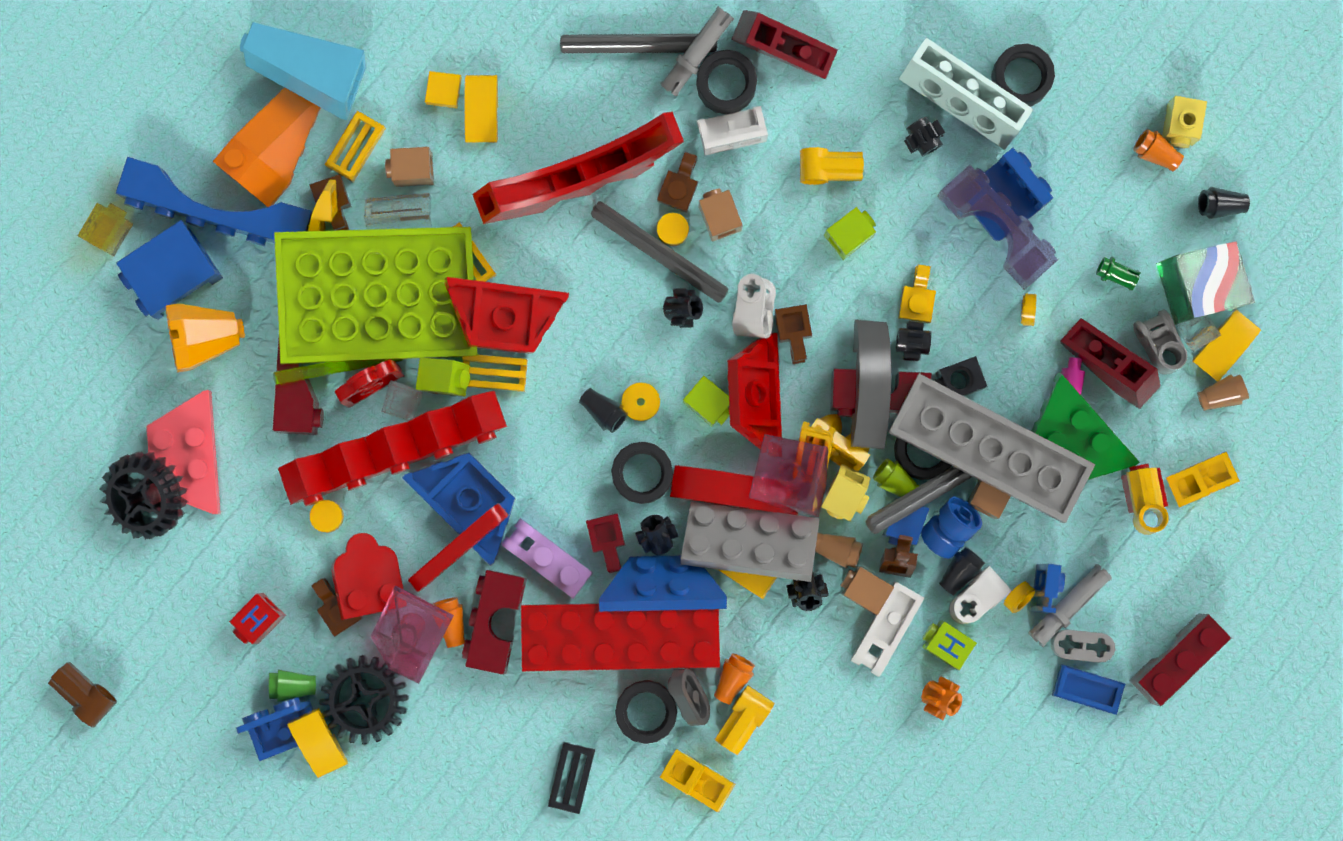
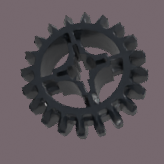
[99,451,188,540]
[319,655,409,745]

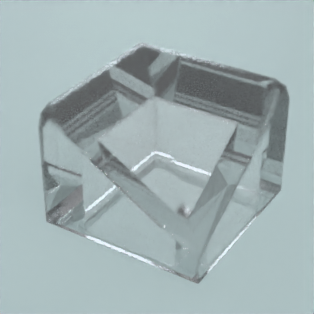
[1177,309,1221,352]
[381,380,423,421]

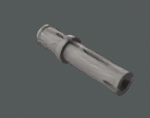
[661,6,734,96]
[1028,564,1112,647]

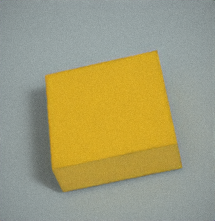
[425,71,462,109]

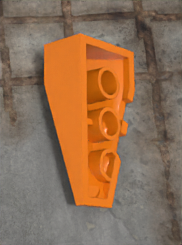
[213,87,321,207]

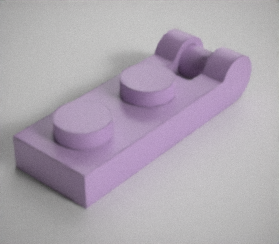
[501,518,593,599]

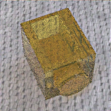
[77,203,133,256]

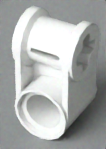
[732,274,776,338]
[949,566,1012,624]

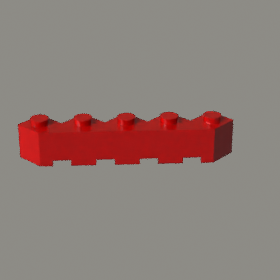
[278,391,507,506]

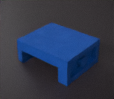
[116,220,223,320]

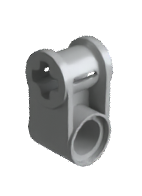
[1133,309,1187,375]

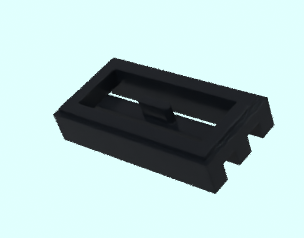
[548,741,595,814]

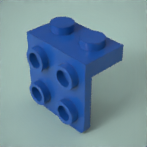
[959,148,1054,241]
[236,697,313,761]

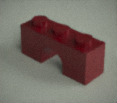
[830,369,932,417]
[462,570,527,675]
[1129,613,1231,706]

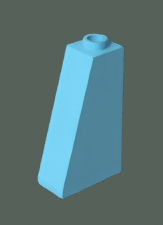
[240,22,366,120]

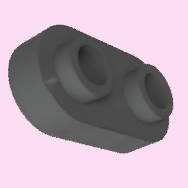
[668,668,710,726]

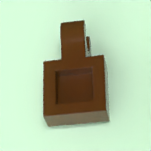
[657,152,698,213]
[309,174,352,231]
[774,304,812,364]
[879,535,918,578]
[311,578,363,637]

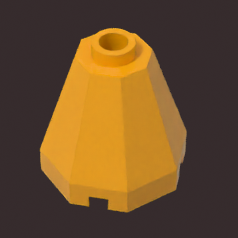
[166,304,245,373]

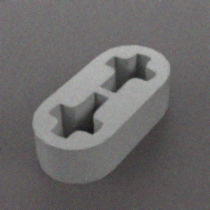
[1051,629,1115,662]

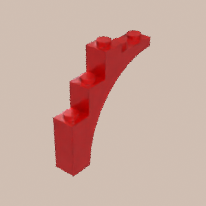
[472,111,684,224]

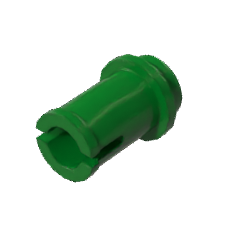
[1096,257,1141,291]

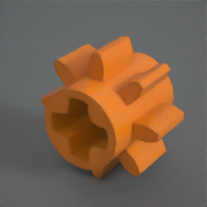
[921,676,963,720]

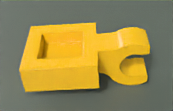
[898,264,936,323]

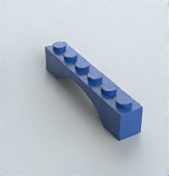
[116,157,313,246]

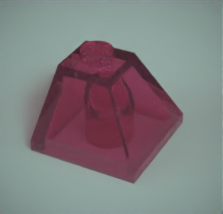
[749,434,828,517]
[371,586,454,684]

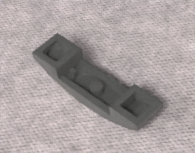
[851,319,891,449]

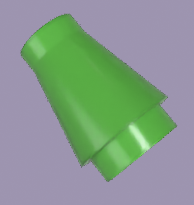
[269,669,316,702]

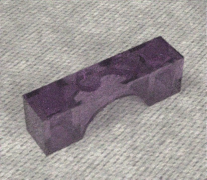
[937,165,1058,290]

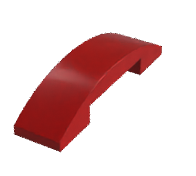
[670,465,802,515]

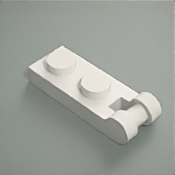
[850,582,924,677]

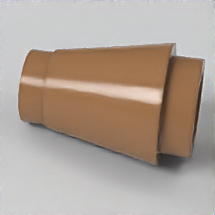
[1197,374,1249,411]
[815,533,863,569]

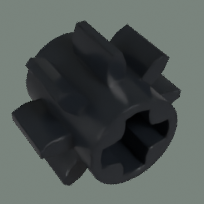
[904,117,945,157]
[663,288,703,328]
[896,321,931,362]
[635,515,678,555]
[786,572,829,611]

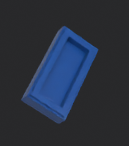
[1052,664,1125,715]

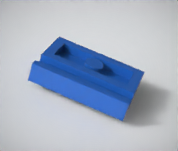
[1031,563,1065,613]

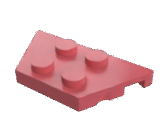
[146,390,221,515]

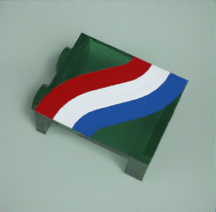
[1156,241,1255,325]

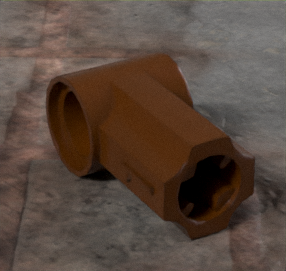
[48,662,117,728]

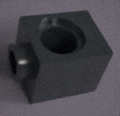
[933,356,988,396]

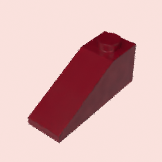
[731,10,838,79]
[1060,318,1161,409]
[273,338,324,435]

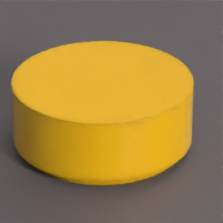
[657,213,689,246]
[1021,293,1037,326]
[310,500,344,533]
[1003,581,1035,613]

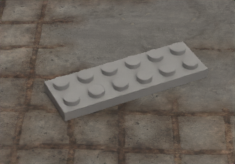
[888,373,1095,523]

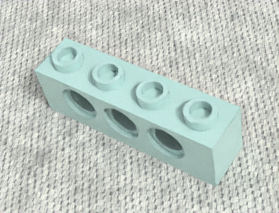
[899,38,1033,150]

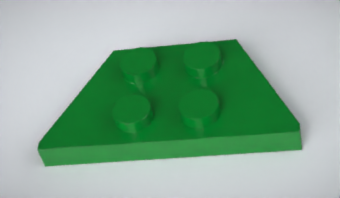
[1031,372,1140,480]

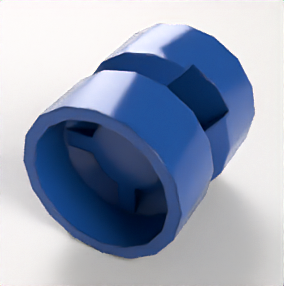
[921,497,982,559]

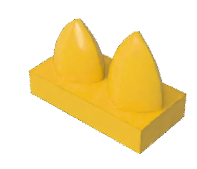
[806,414,870,471]

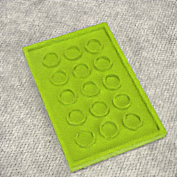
[274,227,478,364]

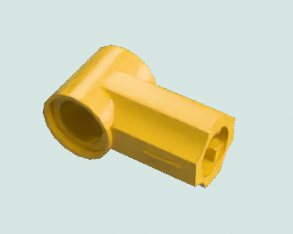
[800,147,864,185]
[1126,468,1169,535]
[714,685,775,755]

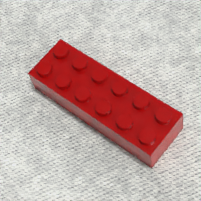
[521,603,720,672]

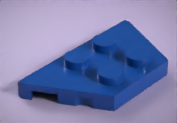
[402,453,516,566]
[599,555,727,612]

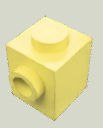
[1162,96,1207,148]
[821,464,871,522]

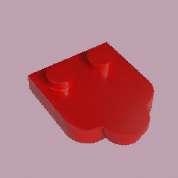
[335,359,405,408]
[331,533,407,620]

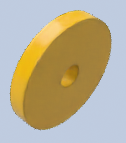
[622,382,660,421]

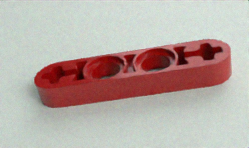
[408,503,509,593]

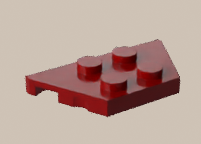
[445,277,569,354]
[727,333,783,457]

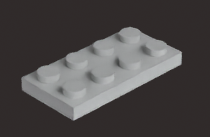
[681,501,820,582]

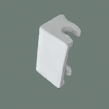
[697,106,768,155]

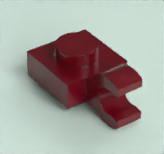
[586,513,626,573]

